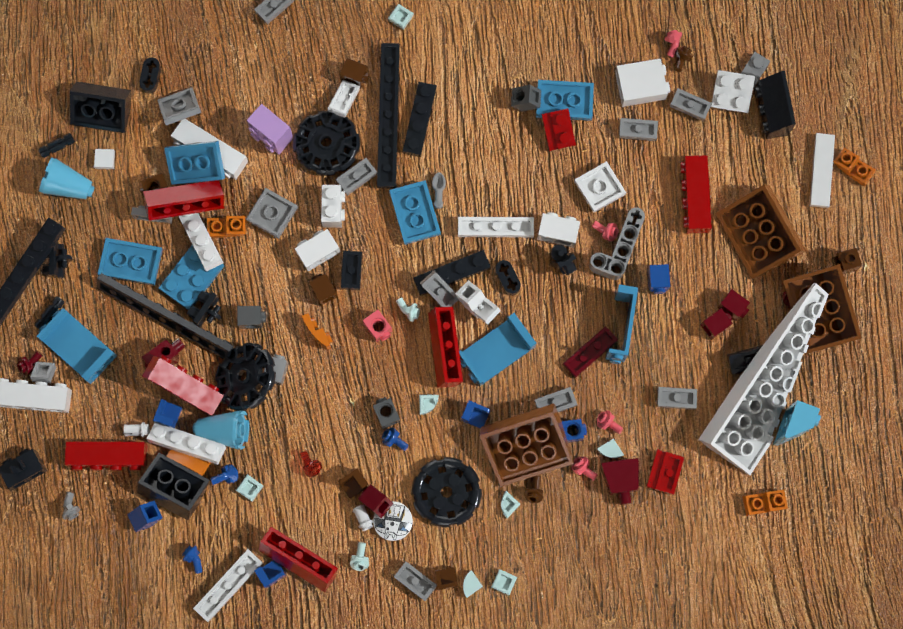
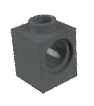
[511,85,541,112]
[237,306,266,329]
[373,397,400,429]

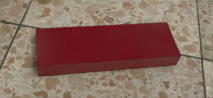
[563,326,618,378]

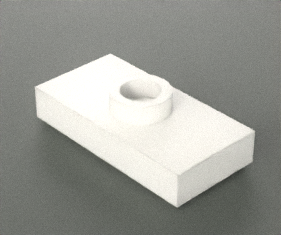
[328,80,360,118]

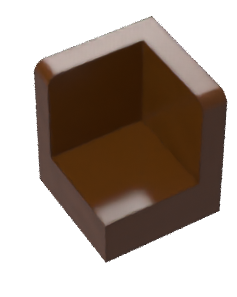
[338,468,369,499]
[435,567,458,591]

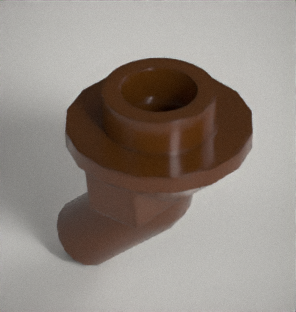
[674,45,694,72]
[524,475,543,503]

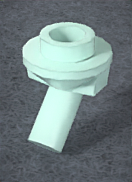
[396,298,420,322]
[350,542,369,571]

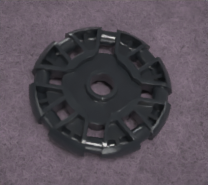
[293,110,360,176]
[215,343,276,411]
[411,457,482,528]

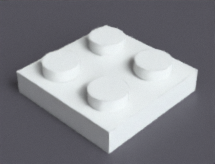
[711,70,755,113]
[574,161,626,213]

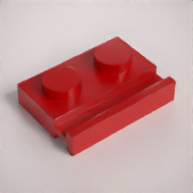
[541,108,576,151]
[646,449,685,495]

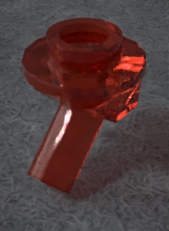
[299,450,322,477]

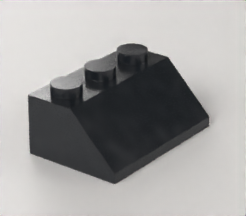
[754,71,796,139]
[70,81,131,133]
[137,453,210,520]

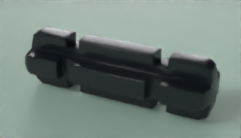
[38,133,75,158]
[34,296,64,329]

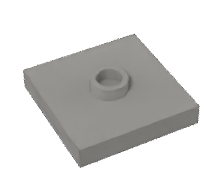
[157,88,201,125]
[246,188,298,239]

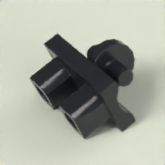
[42,243,73,279]
[550,245,577,275]
[187,290,221,327]

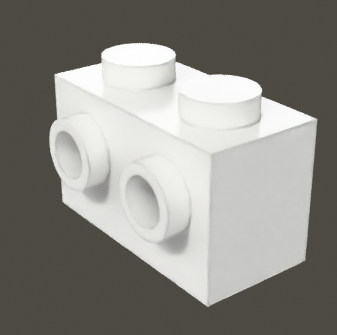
[321,185,345,228]
[537,212,580,248]
[295,229,340,271]

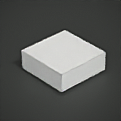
[94,149,115,169]

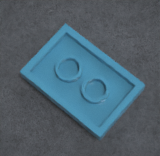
[536,80,594,121]
[164,141,225,185]
[389,180,441,245]
[98,238,163,286]
[159,244,224,310]

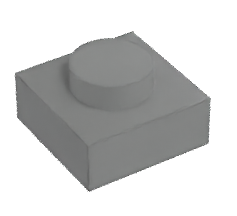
[30,362,56,383]

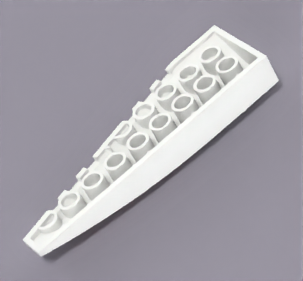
[698,283,829,475]

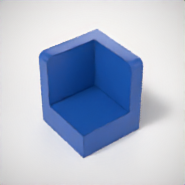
[153,399,182,428]
[461,400,490,429]
[254,560,286,588]

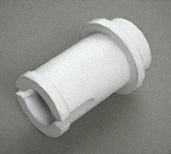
[124,422,150,438]
[353,505,373,531]

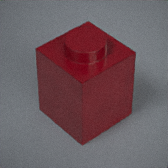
[718,289,750,321]
[700,308,733,340]
[358,484,394,518]

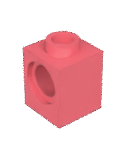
[362,310,392,342]

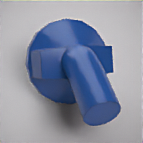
[382,427,409,451]
[210,464,238,485]
[182,545,203,574]

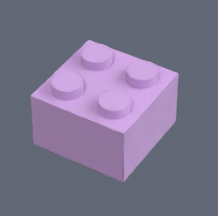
[246,104,293,155]

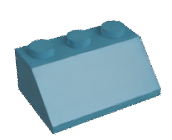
[773,400,821,446]

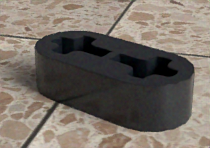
[139,57,161,94]
[495,260,521,296]

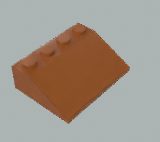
[716,185,806,279]
[783,264,862,354]
[479,403,574,487]

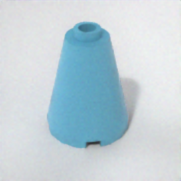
[39,157,95,200]
[193,410,249,450]

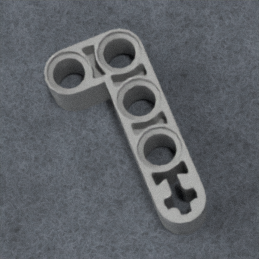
[589,208,645,280]

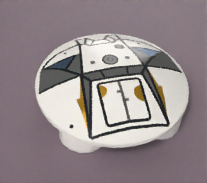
[373,501,413,541]

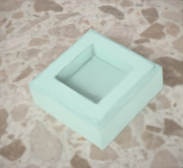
[388,4,414,30]
[236,474,264,502]
[491,569,517,595]

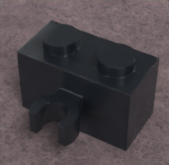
[0,448,47,490]

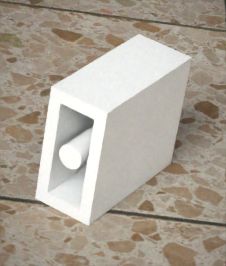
[615,59,670,107]

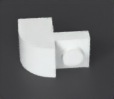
[455,280,500,325]

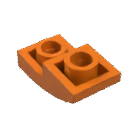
[833,148,876,187]
[207,216,246,238]
[302,313,333,350]
[166,449,211,476]
[742,490,788,516]

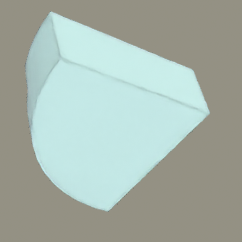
[419,395,439,415]
[597,439,624,458]
[501,491,520,518]
[463,570,483,598]

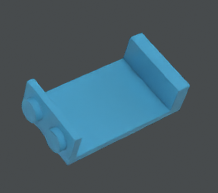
[605,284,638,364]
[37,308,117,384]
[459,313,537,386]

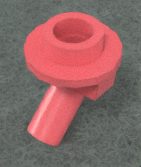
[664,30,682,57]
[591,220,619,242]
[597,410,624,434]
[571,457,598,481]

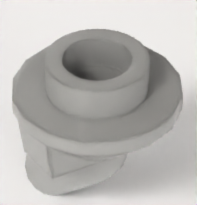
[62,492,80,521]

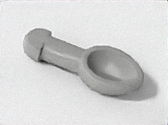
[432,172,446,209]

